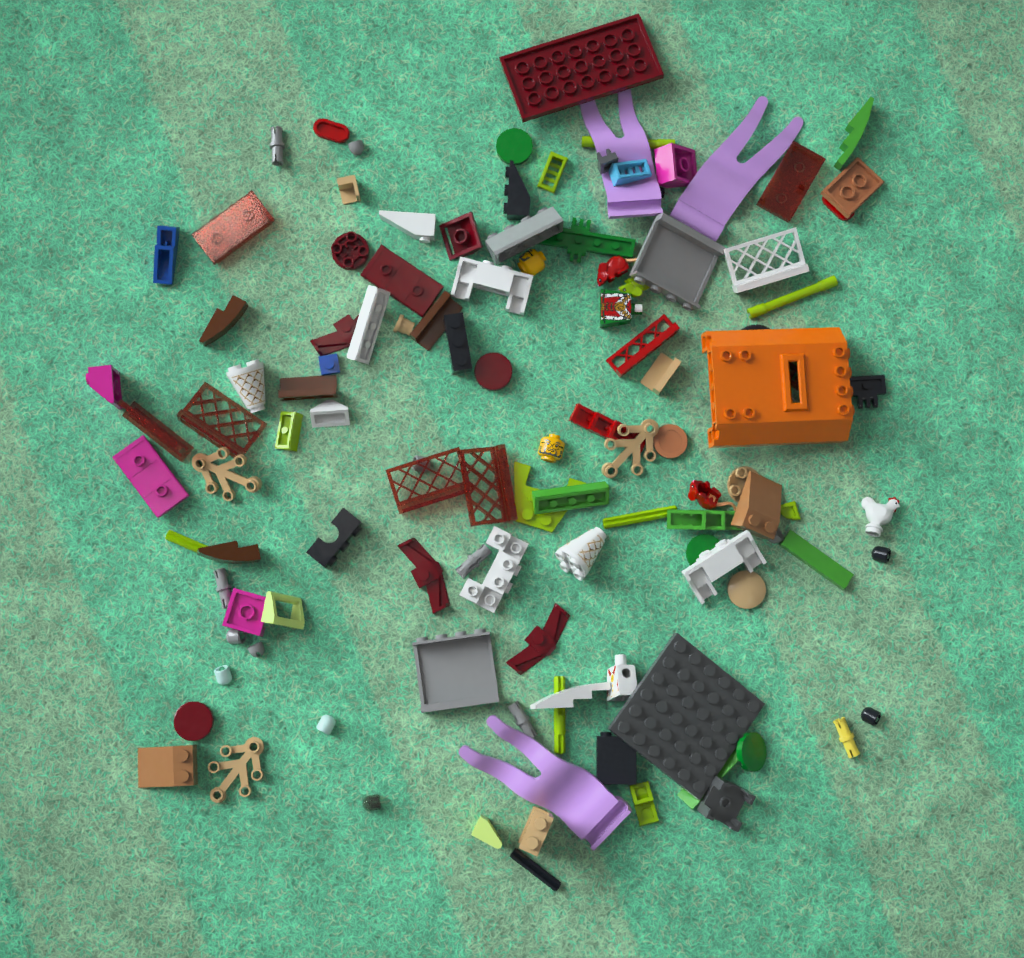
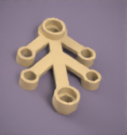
[601,419,659,478]
[192,447,262,501]
[208,737,264,803]

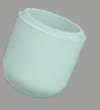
[214,665,232,685]
[317,715,336,735]

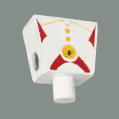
[607,654,637,701]

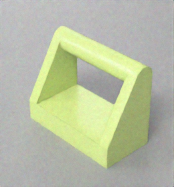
[261,591,305,630]
[471,814,502,849]

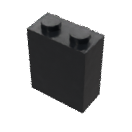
[596,732,637,785]

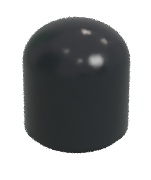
[871,546,891,563]
[861,707,881,726]

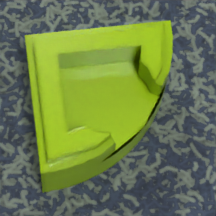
[780,501,801,520]

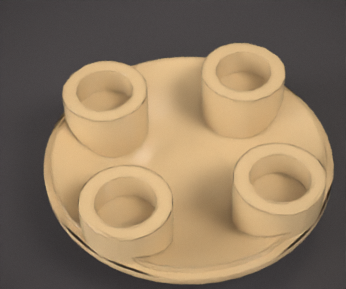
[727,466,761,503]
[727,570,766,609]

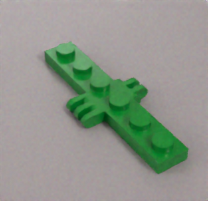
[538,217,636,263]

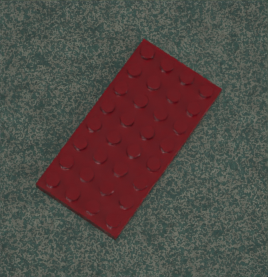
[499,14,664,122]

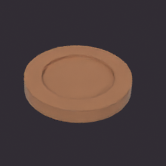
[653,424,688,459]

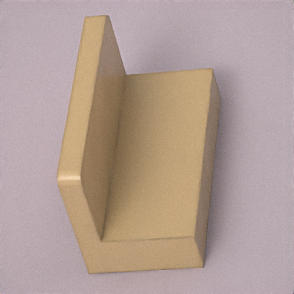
[640,353,681,395]

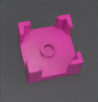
[222,588,266,637]

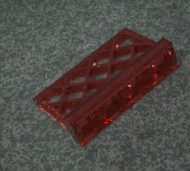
[177,382,267,462]
[117,399,194,462]
[458,444,518,527]
[386,447,473,514]

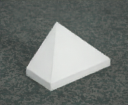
[310,399,350,428]

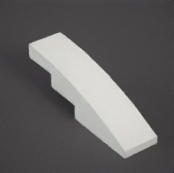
[530,682,611,709]

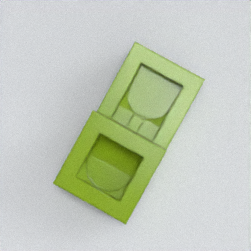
[629,781,659,827]

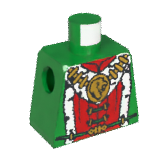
[600,289,642,328]

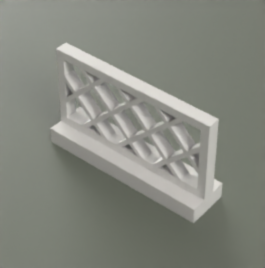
[723,227,809,293]

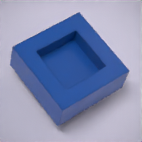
[318,353,341,376]

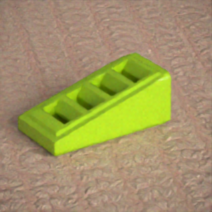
[537,151,568,193]

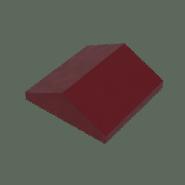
[439,212,483,260]

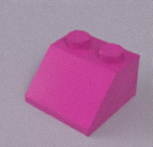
[654,143,697,188]
[86,365,123,410]

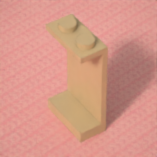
[518,806,554,856]

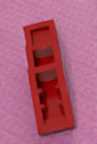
[568,403,646,455]

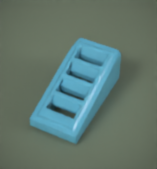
[609,159,652,186]

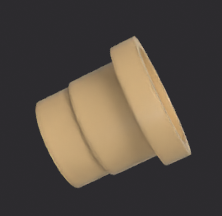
[393,314,415,336]

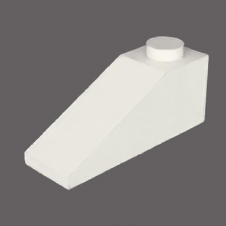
[379,210,436,243]

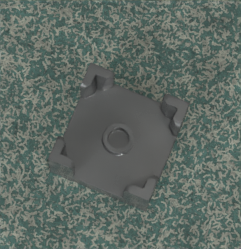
[697,775,756,832]

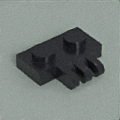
[850,375,886,409]

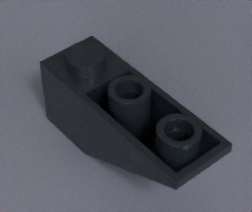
[503,160,530,220]

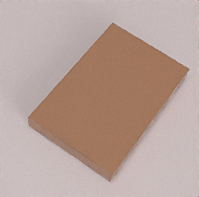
[820,157,884,219]

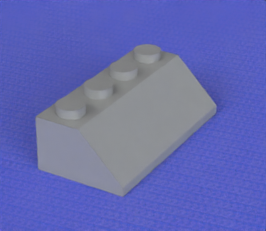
[485,206,563,265]

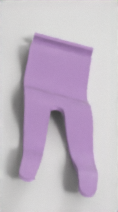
[580,89,663,219]
[669,96,804,242]
[459,715,632,851]

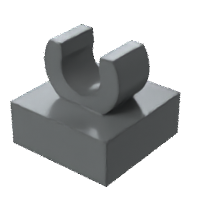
[597,149,618,174]

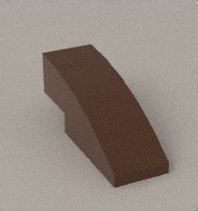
[199,295,249,346]
[197,541,261,564]

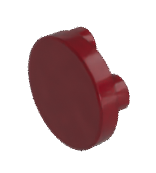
[331,231,369,270]
[474,353,512,391]
[174,701,214,741]

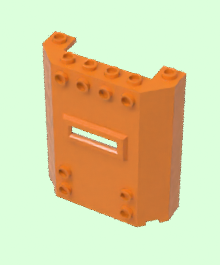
[701,327,855,448]

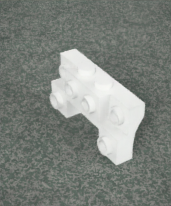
[451,256,534,316]
[459,526,529,613]
[681,530,767,604]

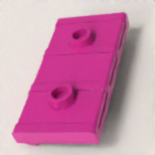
[112,435,189,519]

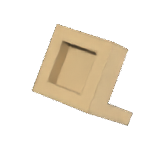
[337,175,361,205]

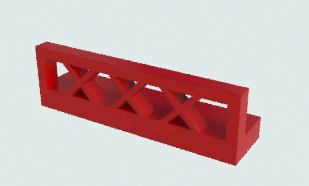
[606,314,680,378]

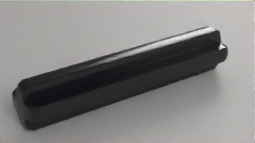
[510,848,561,891]

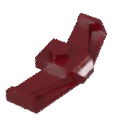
[310,314,359,356]
[398,538,450,614]
[506,603,570,675]

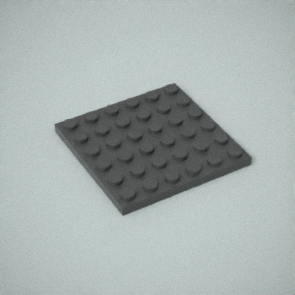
[608,633,765,800]

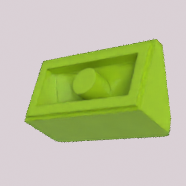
[275,411,303,452]

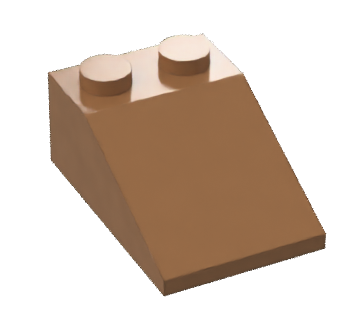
[731,471,782,540]
[138,745,198,788]

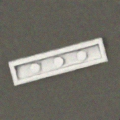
[347,285,391,365]

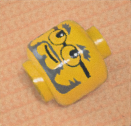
[517,249,546,276]
[538,434,565,463]

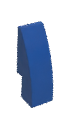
[153,225,180,285]

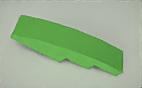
[834,97,874,171]
[667,509,741,530]

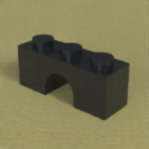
[443,312,472,375]
[306,508,363,568]

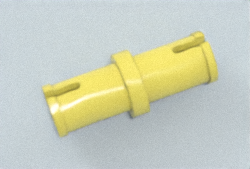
[833,717,860,758]

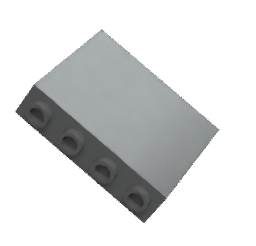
[629,212,726,311]
[412,628,500,713]

